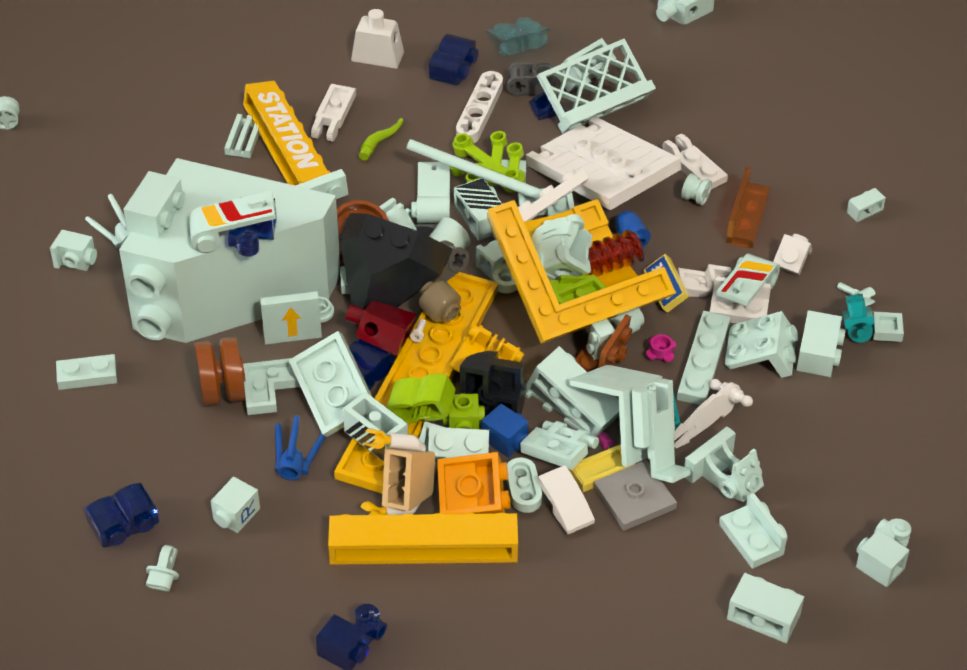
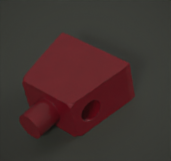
[345,301,417,355]

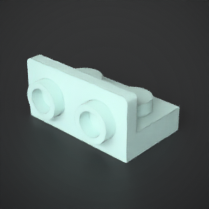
[719,493,787,569]

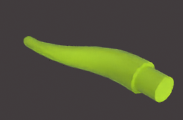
[358,118,404,161]

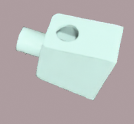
[656,0,714,25]

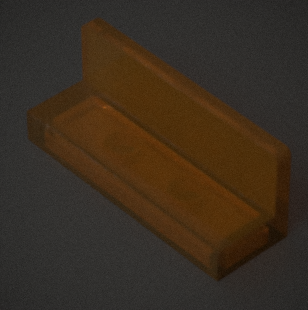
[726,167,771,249]

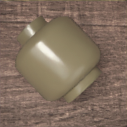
[419,280,461,323]

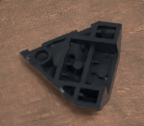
[339,213,453,330]

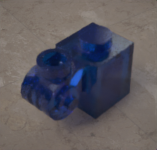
[228,198,277,257]
[316,604,387,670]

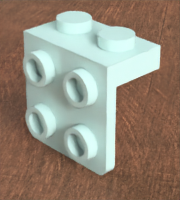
[725,311,798,378]

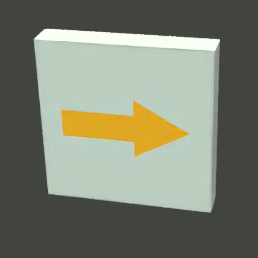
[260,291,322,345]

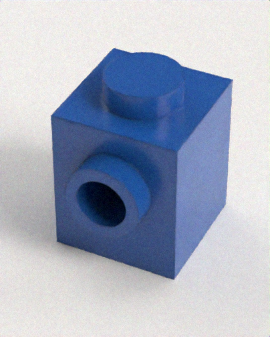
[481,404,528,458]

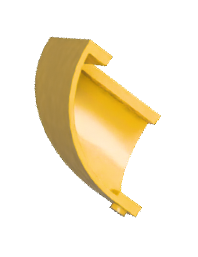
[487,199,676,344]

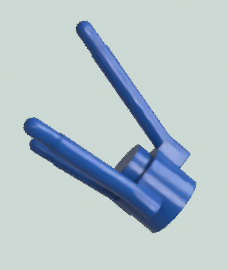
[275,415,325,480]

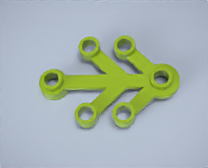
[450,131,526,193]

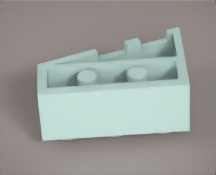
[525,346,620,437]

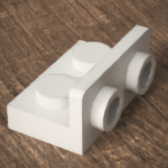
[710,276,771,323]

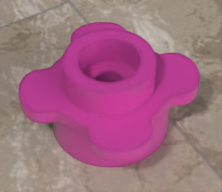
[646,334,676,362]

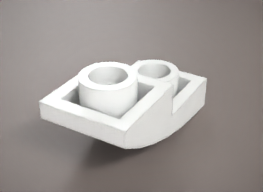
[538,465,595,535]

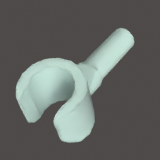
[837,282,875,306]

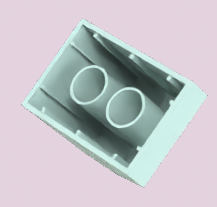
[119,158,341,343]

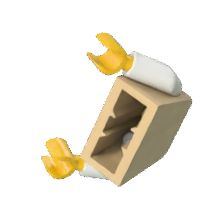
[361,428,438,515]

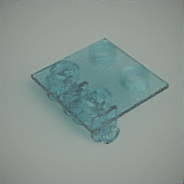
[486,17,549,56]

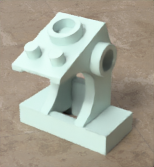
[684,427,764,502]

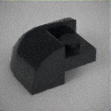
[460,351,527,417]

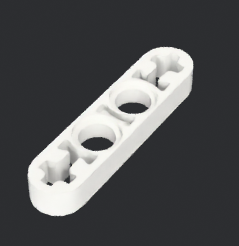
[456,71,503,143]

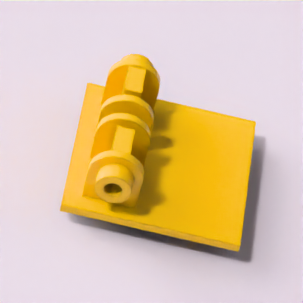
[449,324,524,373]

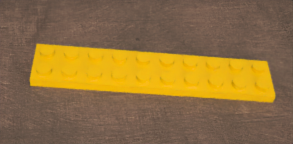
[334,272,498,494]

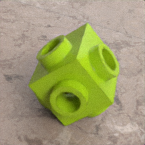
[443,394,485,429]

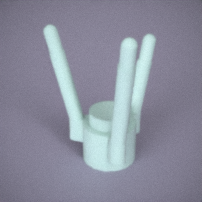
[85,194,131,248]

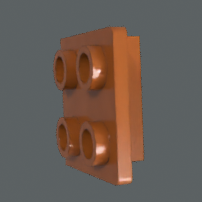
[575,314,633,372]

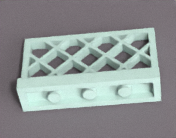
[537,38,656,134]

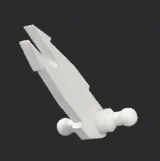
[674,379,753,449]

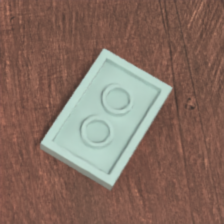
[289,331,372,437]

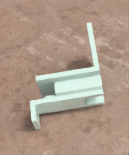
[569,365,691,483]

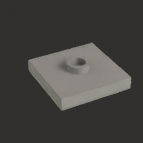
[593,460,677,531]

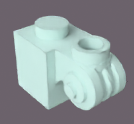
[856,519,911,587]

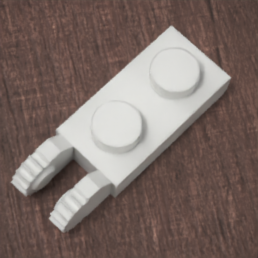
[311,84,356,142]
[662,134,728,190]

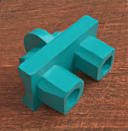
[842,294,875,343]

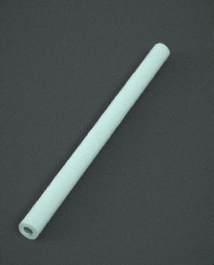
[407,139,559,206]

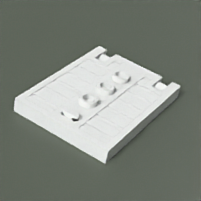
[526,116,681,210]

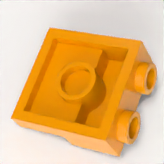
[437,452,511,514]

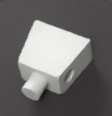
[351,9,404,69]

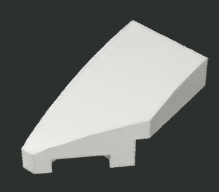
[677,264,731,297]

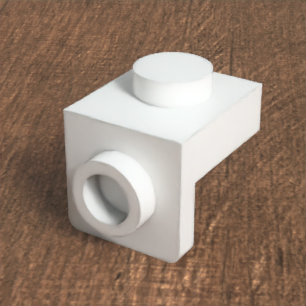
[773,234,812,276]

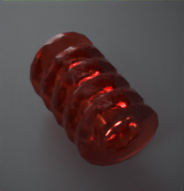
[588,230,644,276]

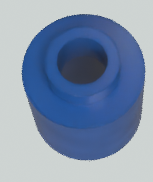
[615,211,651,250]

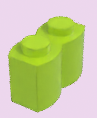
[386,374,456,424]

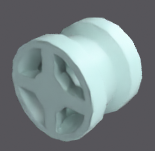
[0,96,19,130]
[681,173,712,206]

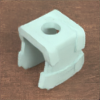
[532,217,592,280]

